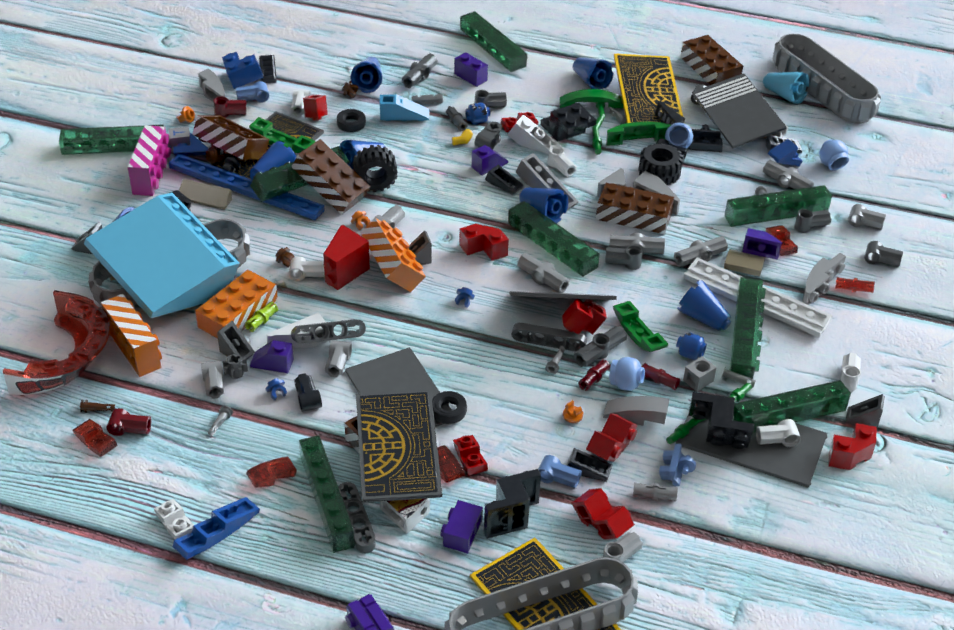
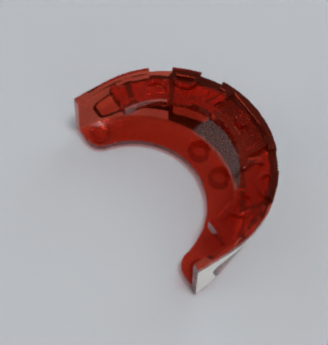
[3,290,110,396]

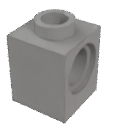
[683,356,717,392]

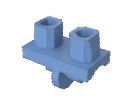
[659,444,696,486]

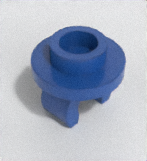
[455,287,475,308]
[265,378,287,400]

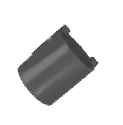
[474,122,502,149]

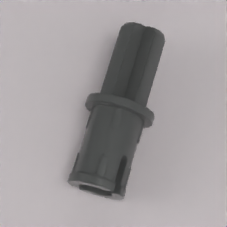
[446,106,467,131]

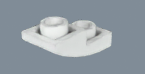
[154,499,194,540]

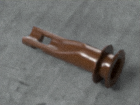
[80,399,115,413]

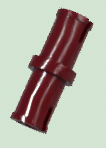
[578,359,610,391]
[641,363,680,390]

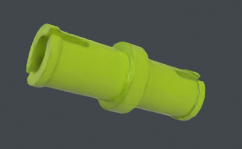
[245,302,278,332]

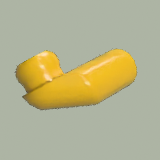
[452,129,473,145]

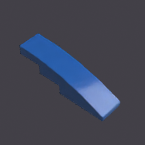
[173,497,260,560]

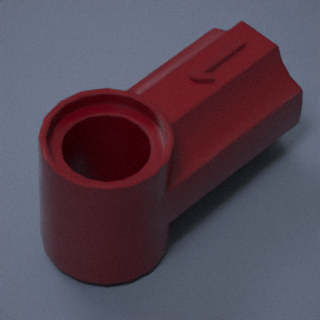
[214,96,247,118]
[106,408,152,436]

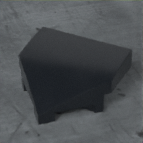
[689,124,723,152]

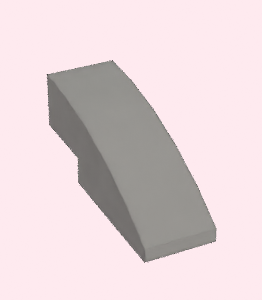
[198,68,225,102]
[603,396,669,426]

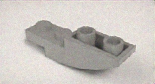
[802,253,846,305]

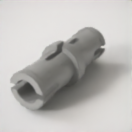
[633,483,678,501]

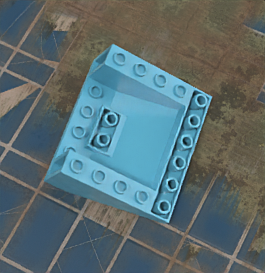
[84,193,240,318]

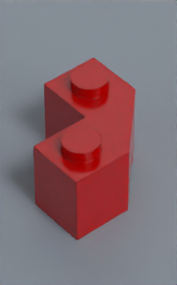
[459,223,509,261]
[562,299,607,335]
[586,413,638,462]
[828,423,877,470]
[572,488,635,540]

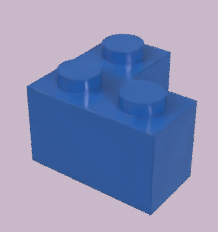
[222,51,264,89]

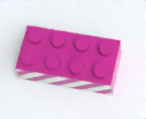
[128,125,171,196]

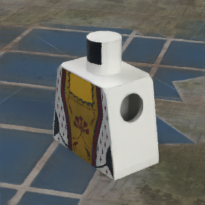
[380,498,430,534]

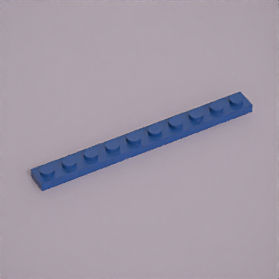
[168,154,325,221]

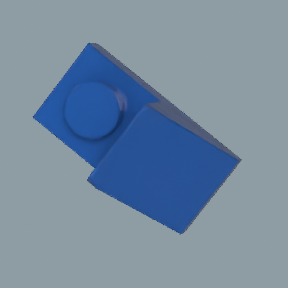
[173,132,208,156]
[767,139,803,167]

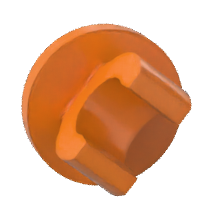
[177,106,195,123]
[351,210,370,230]
[563,400,583,423]

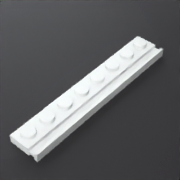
[684,257,832,338]

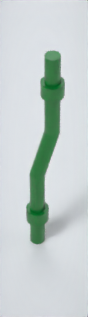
[592,102,605,155]
[666,383,752,445]

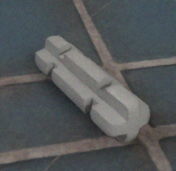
[411,94,443,105]

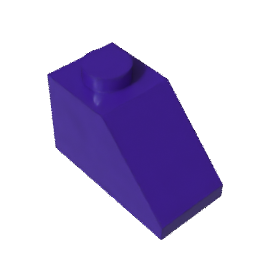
[471,145,508,176]
[742,228,782,260]
[250,340,294,373]

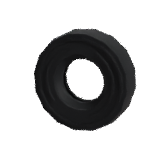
[337,109,366,132]
[432,391,467,424]

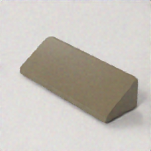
[179,179,232,210]

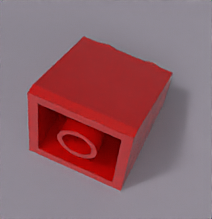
[323,225,370,290]

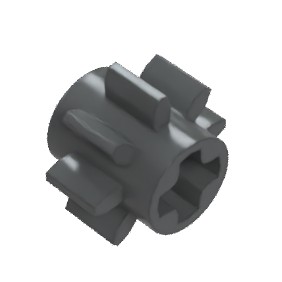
[223,354,248,379]

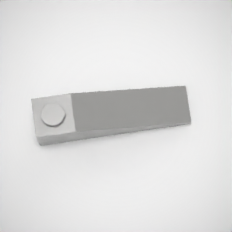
[516,153,578,210]

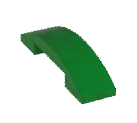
[560,89,624,108]
[249,117,316,153]
[606,122,671,146]
[613,301,668,352]

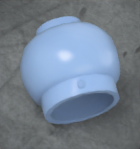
[665,123,693,148]
[819,139,849,170]
[609,357,645,391]

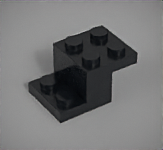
[540,103,596,142]
[688,392,754,449]
[484,469,541,539]

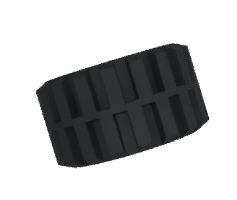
[638,144,683,185]
[353,145,398,192]

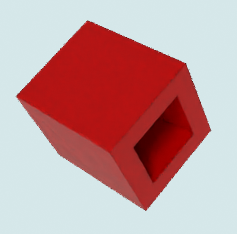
[303,94,328,120]

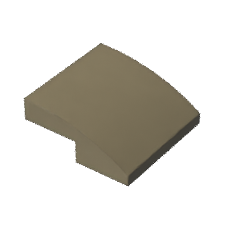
[724,249,765,277]

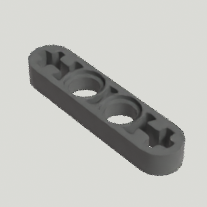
[291,319,366,343]
[511,322,587,352]
[337,482,376,553]

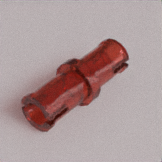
[835,277,875,293]

